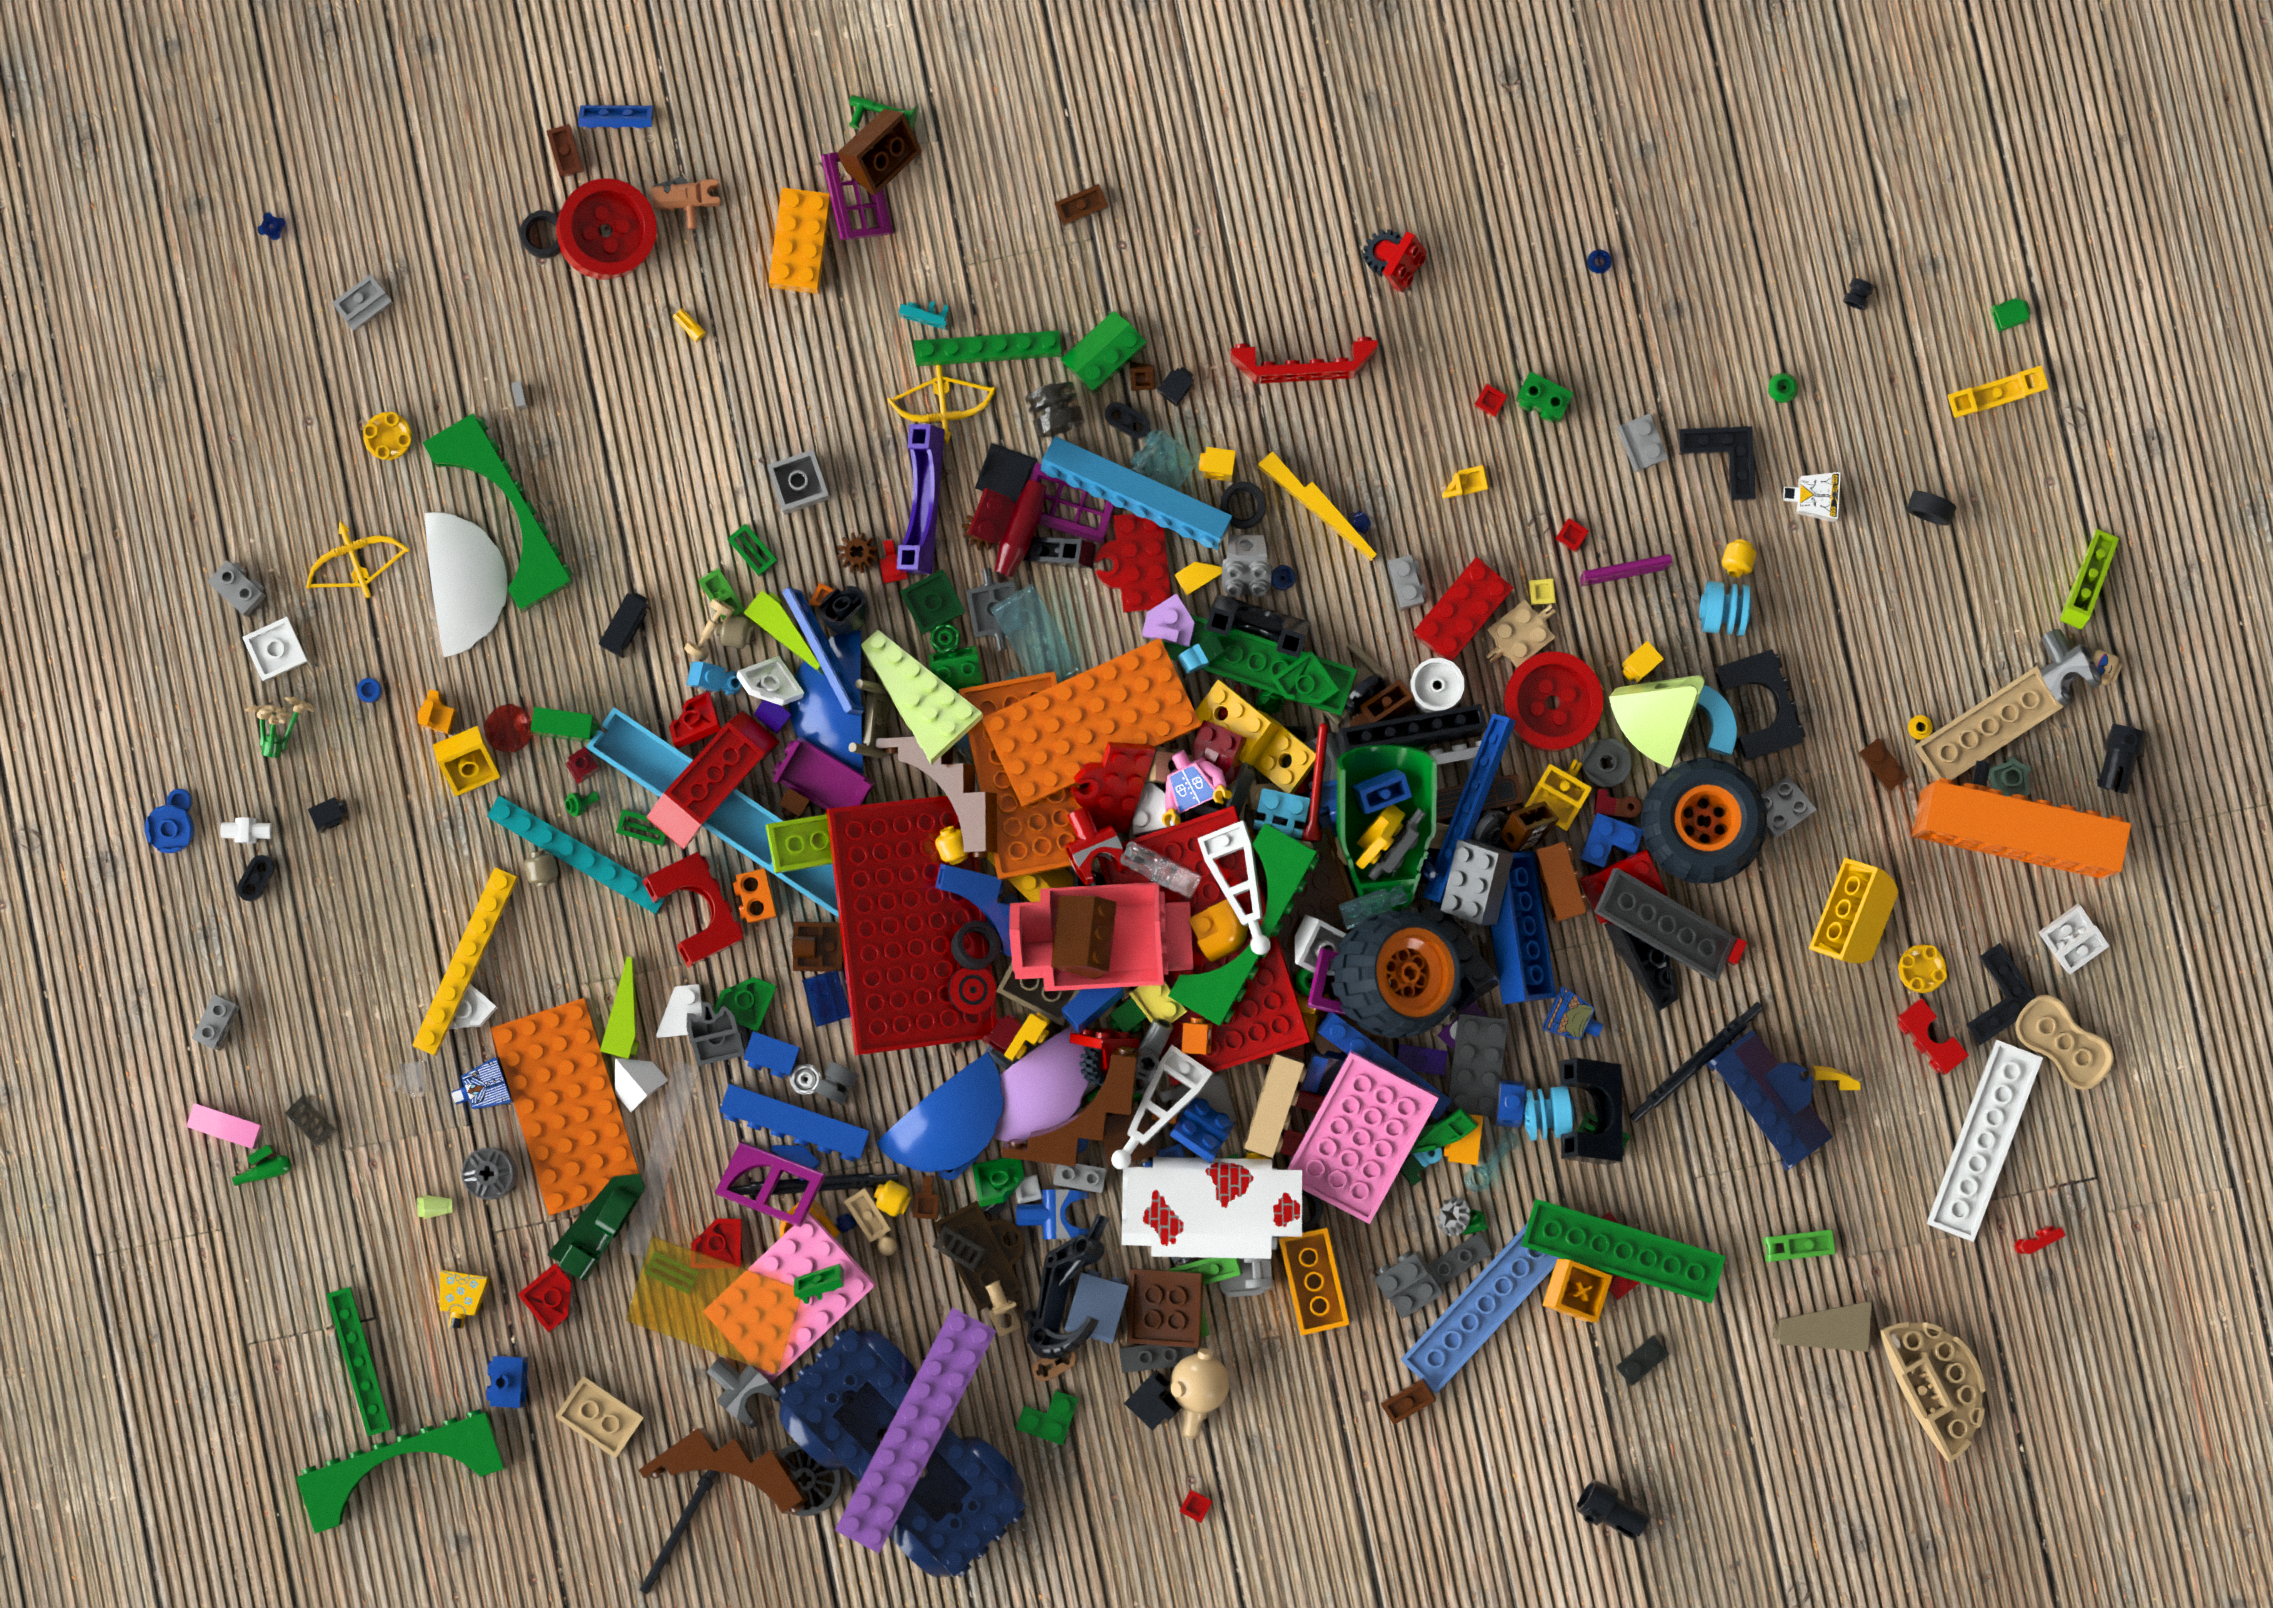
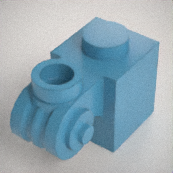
[686,662,742,696]

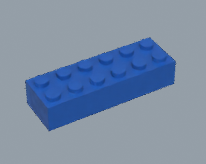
[1491,851,1556,1004]

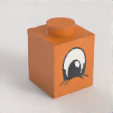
[1182,1017,1213,1054]

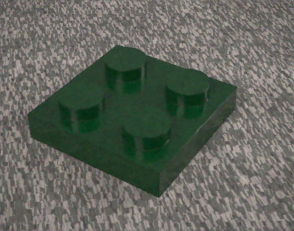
[900,569,966,635]

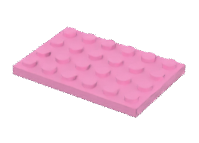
[1286,1050,1439,1224]
[703,1211,877,1383]

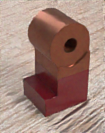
[1593,789,1641,819]

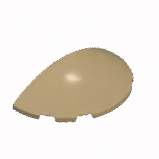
[1880,1322,1985,1463]

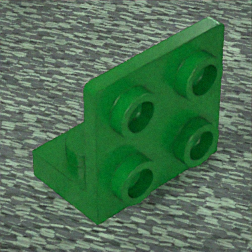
[928,646,983,694]

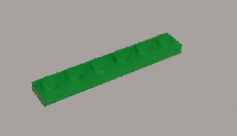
[914,330,1062,367]
[326,1287,392,1437]

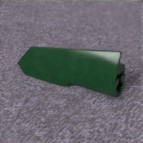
[547,1174,646,1281]

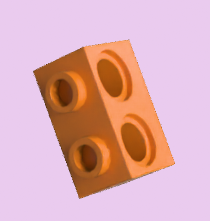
[733,868,778,924]

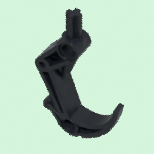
[1024,1213,1109,1359]

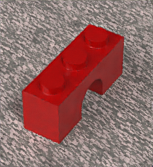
[1896,998,1969,1075]

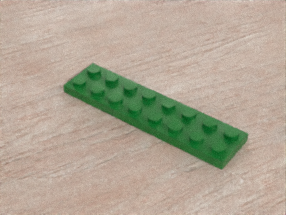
[1162,614,1358,717]
[1521,1199,1726,1304]

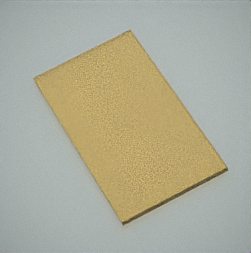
[626,1236,800,1374]

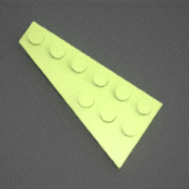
[861,630,983,765]

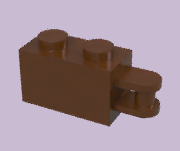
[1350,679,1416,727]

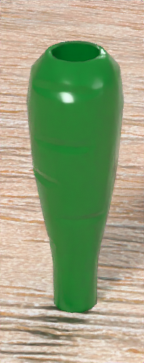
[232,1155,292,1186]

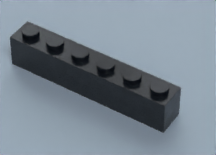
[1335,704,1487,756]

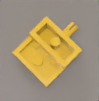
[1524,759,1592,832]
[1355,804,1406,869]

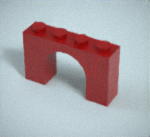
[642,852,744,968]

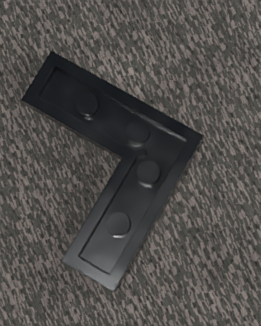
[1678,426,1756,501]
[1966,943,2036,1045]

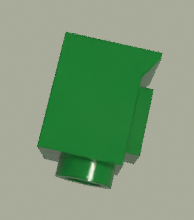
[1990,298,2031,332]

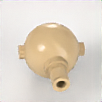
[1170,1349,1230,1439]

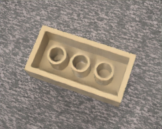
[1244,1052,1307,1158]

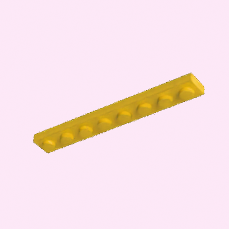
[412,867,518,1056]

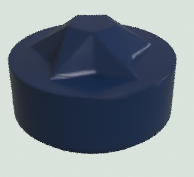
[1271,565,1296,591]

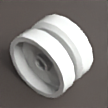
[1409,658,1464,713]

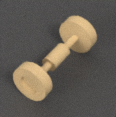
[684,598,735,661]

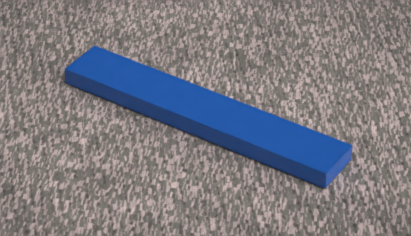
[782,587,864,716]

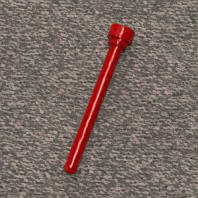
[1302,723,1328,842]

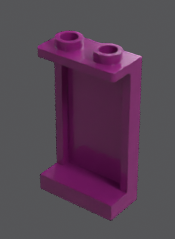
[772,737,876,810]

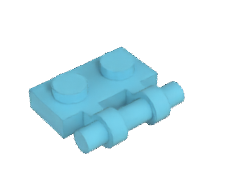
[1253,788,1310,839]

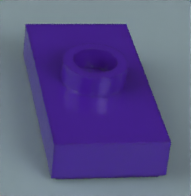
[1397,1044,1448,1076]

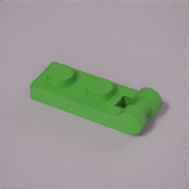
[1763,1229,1835,1262]

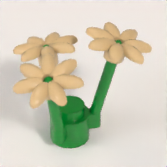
[245,697,315,758]

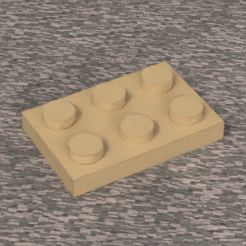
[555,1375,645,1459]

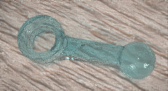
[1464,1131,1519,1192]

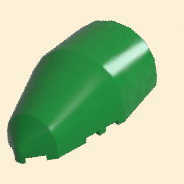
[1336,745,1437,915]

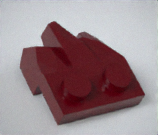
[1193,720,1247,786]

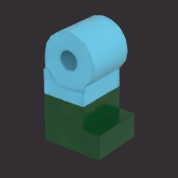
[1177,633,1227,675]
[1399,1147,1442,1187]

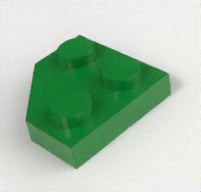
[1271,650,1340,705]
[714,977,777,1032]
[972,1158,1025,1207]

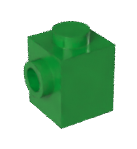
[1109,997,1147,1035]

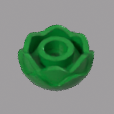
[1768,373,1799,403]
[930,623,961,653]
[1255,691,1285,715]
[1295,968,1326,997]

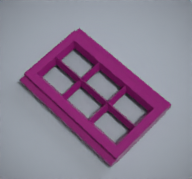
[821,152,893,240]
[1030,463,1114,544]
[1580,554,1672,587]

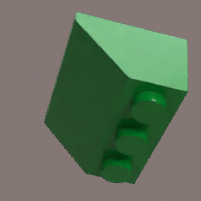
[1060,311,1147,395]

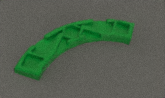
[1409,1107,1478,1153]

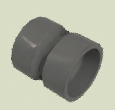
[815,1061,859,1106]

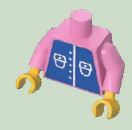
[1162,750,1232,827]

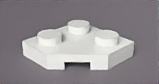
[736,656,804,706]
[1133,783,1180,836]
[449,984,498,1029]

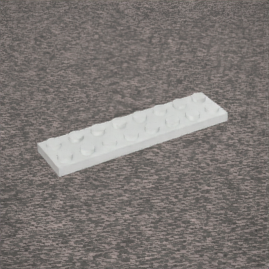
[1926,1040,2043,1242]

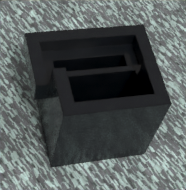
[1124,1369,1182,1431]

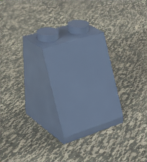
[1064,1269,1129,1344]

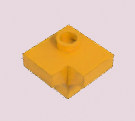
[417,689,458,735]

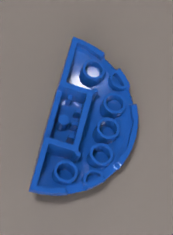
[789,630,864,775]
[876,1052,1004,1172]

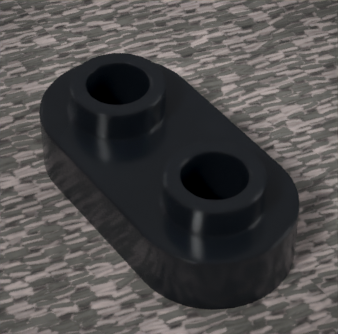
[1104,402,1150,439]
[237,855,275,902]

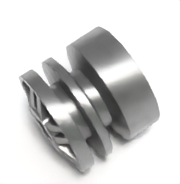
[461,1147,518,1200]

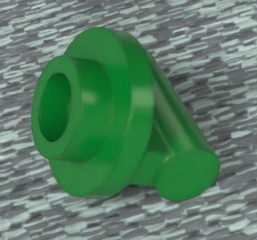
[1463,1209,1488,1235]

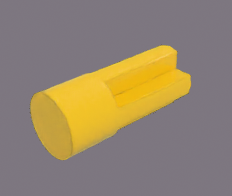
[673,308,706,342]

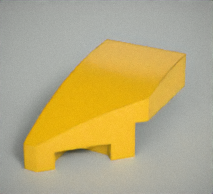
[1442,465,1489,499]
[1175,561,1222,595]
[1812,1065,1861,1090]

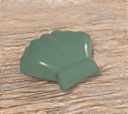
[1988,756,2031,797]

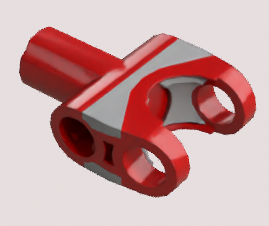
[1065,807,1126,886]

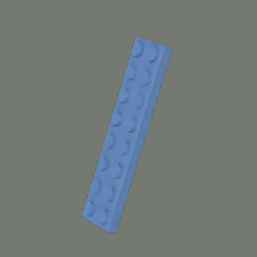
[1400,1222,1561,1394]

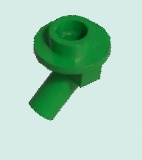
[565,791,600,817]

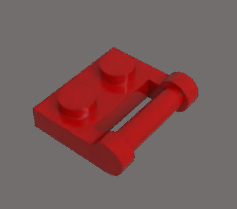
[2014,1225,2066,1254]

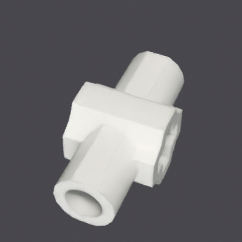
[220,817,272,844]

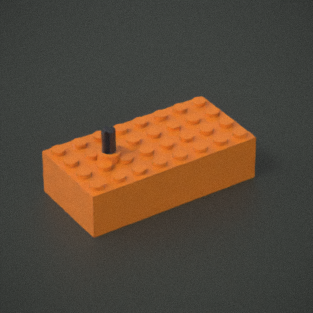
[1911,761,2131,879]

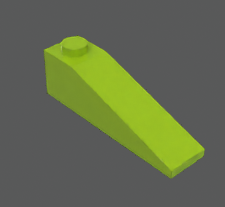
[2059,529,2119,630]
[744,590,824,675]
[600,956,640,1059]

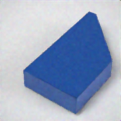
[771,1145,820,1181]

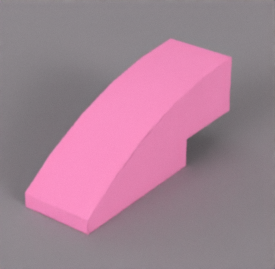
[186,1103,263,1149]

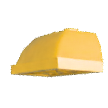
[1809,857,1898,964]

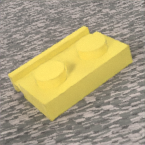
[1129,979,1188,1024]

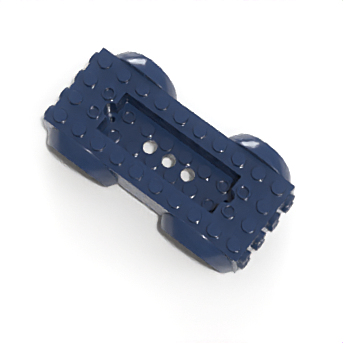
[779,1328,1025,1578]

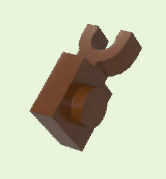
[913,1175,939,1220]

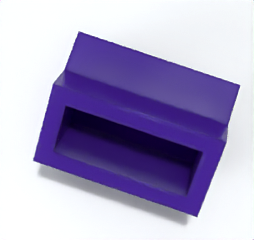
[754,700,793,734]

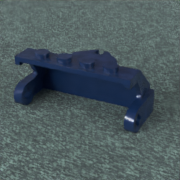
[1706,1030,1833,1171]

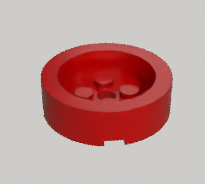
[556,178,657,280]
[1503,652,1603,752]

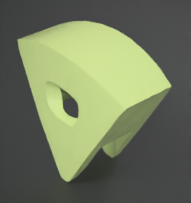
[1609,675,1705,768]

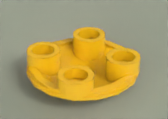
[363,412,412,460]
[1898,944,1947,993]

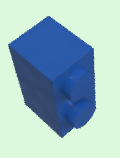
[1351,769,1412,814]
[743,1031,801,1079]

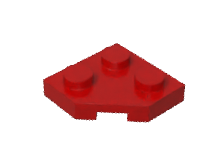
[669,691,721,749]
[691,1218,742,1268]
[517,1263,572,1333]

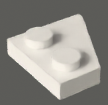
[656,984,702,1038]

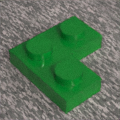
[1016,1390,1079,1445]

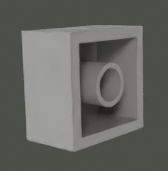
[767,449,830,515]

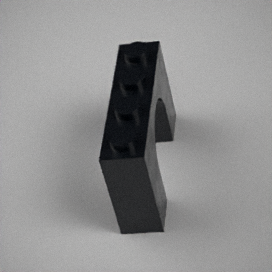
[1205,594,1311,658]
[1714,649,1806,762]
[1561,1058,1623,1165]

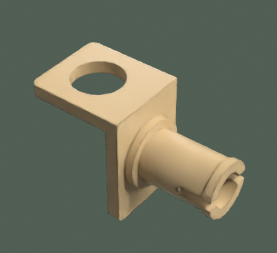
[985,1281,1021,1336]

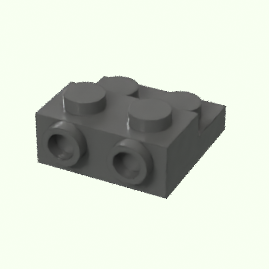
[1374,1251,1445,1319]

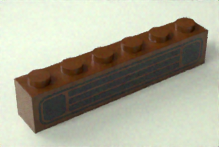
[1436,774,1523,824]

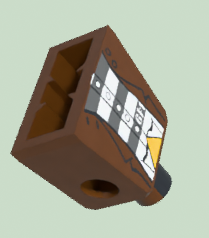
[1501,801,1559,853]

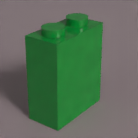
[530,707,601,743]

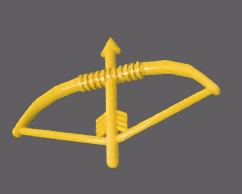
[887,365,996,444]
[306,521,410,598]

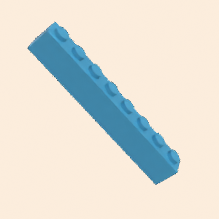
[1040,436,1232,550]

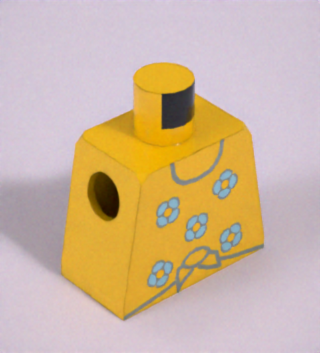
[440,1270,490,1329]

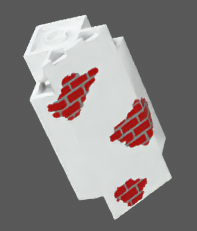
[1122,1157,1302,1259]

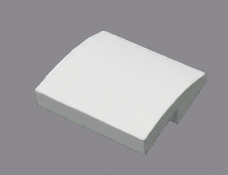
[2038,904,2109,974]

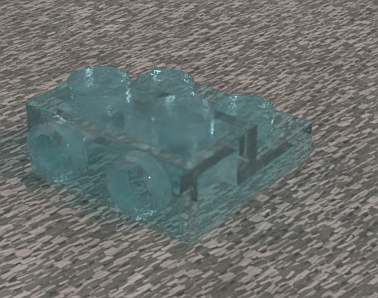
[1129,429,1200,491]

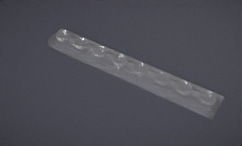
[622,1061,700,1258]

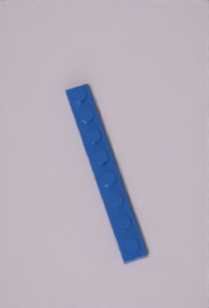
[1422,713,1516,904]

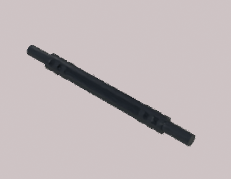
[1629,1002,1764,1123]
[729,1173,899,1197]

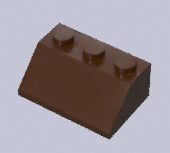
[837,109,922,195]
[1051,896,1117,979]

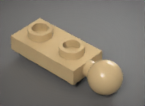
[844,1187,897,1256]

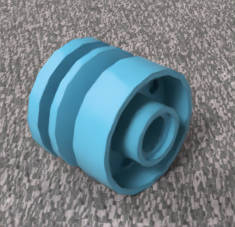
[1699,581,1752,636]
[1523,1086,1575,1141]

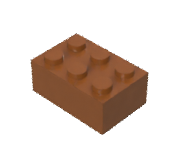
[1534,841,1589,924]

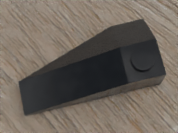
[1604,921,1678,1011]

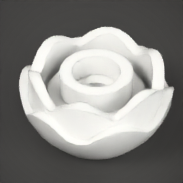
[790,1064,821,1095]

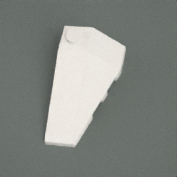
[1295,914,1389,976]

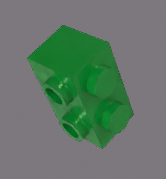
[1515,371,1573,423]

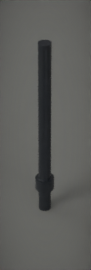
[639,1470,718,1594]

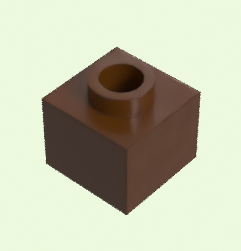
[779,788,811,820]

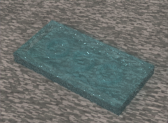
[990,584,1081,682]

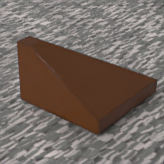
[1130,362,1155,391]

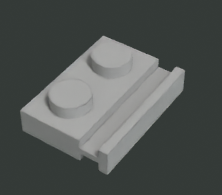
[332,274,393,332]
[1617,414,1668,472]

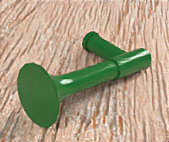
[849,95,918,130]

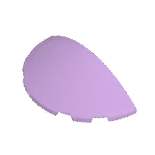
[994,1026,1089,1142]

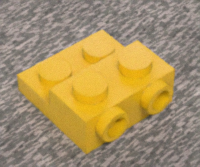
[1004,1013,1051,1063]

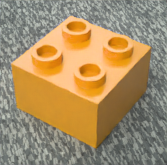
[1543,1259,1612,1323]

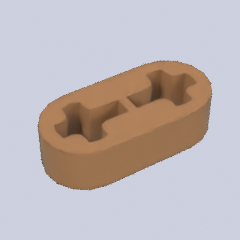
[1032,1352,1076,1381]

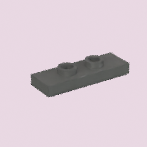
[1428,1233,1492,1285]
[1119,1345,1194,1373]

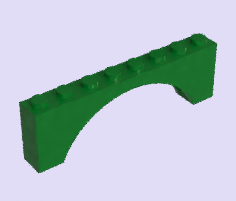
[422,413,574,613]
[1168,823,1320,1026]
[296,1409,506,1534]

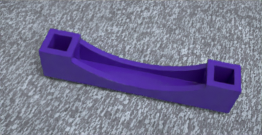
[897,424,945,574]

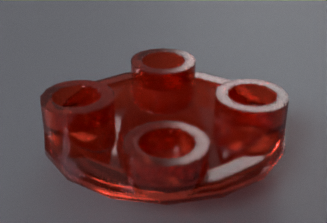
[484,704,532,753]

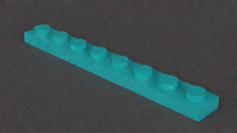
[487,796,667,915]

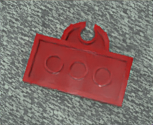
[1094,514,1171,613]
[1071,742,1156,833]

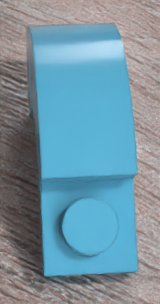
[1697,685,1737,757]

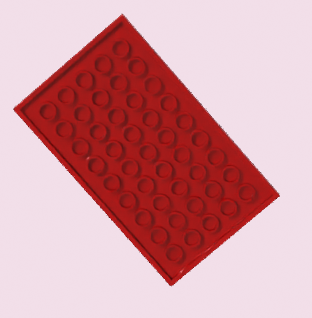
[826,795,998,1055]
[1098,806,1311,1086]

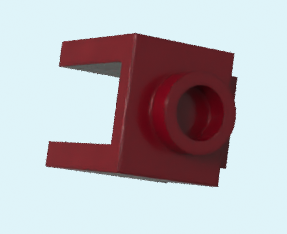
[565,746,601,784]
[982,1014,1022,1055]

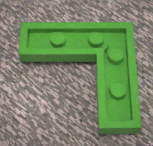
[1167,1258,1243,1337]

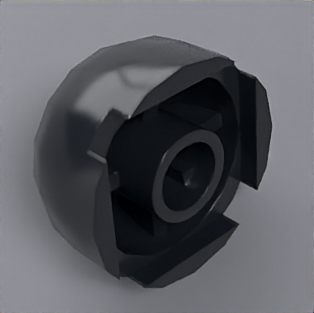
[819,586,870,635]

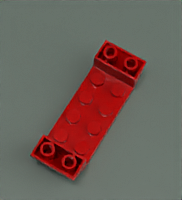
[1230,337,1378,384]
[646,711,780,850]

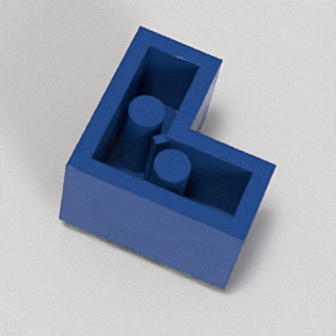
[1579,813,1643,869]

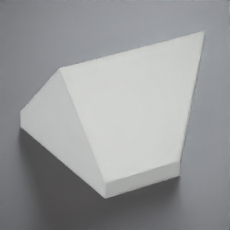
[615,1058,669,1112]

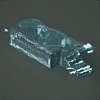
[1339,885,1408,930]

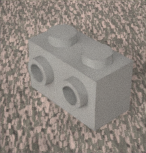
[1386,555,1427,611]
[207,560,267,618]

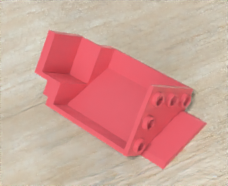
[1009,882,1193,991]

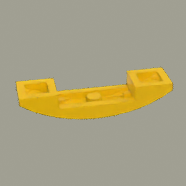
[1947,365,2049,419]

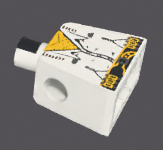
[1783,472,1841,522]

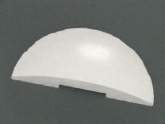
[425,512,508,657]

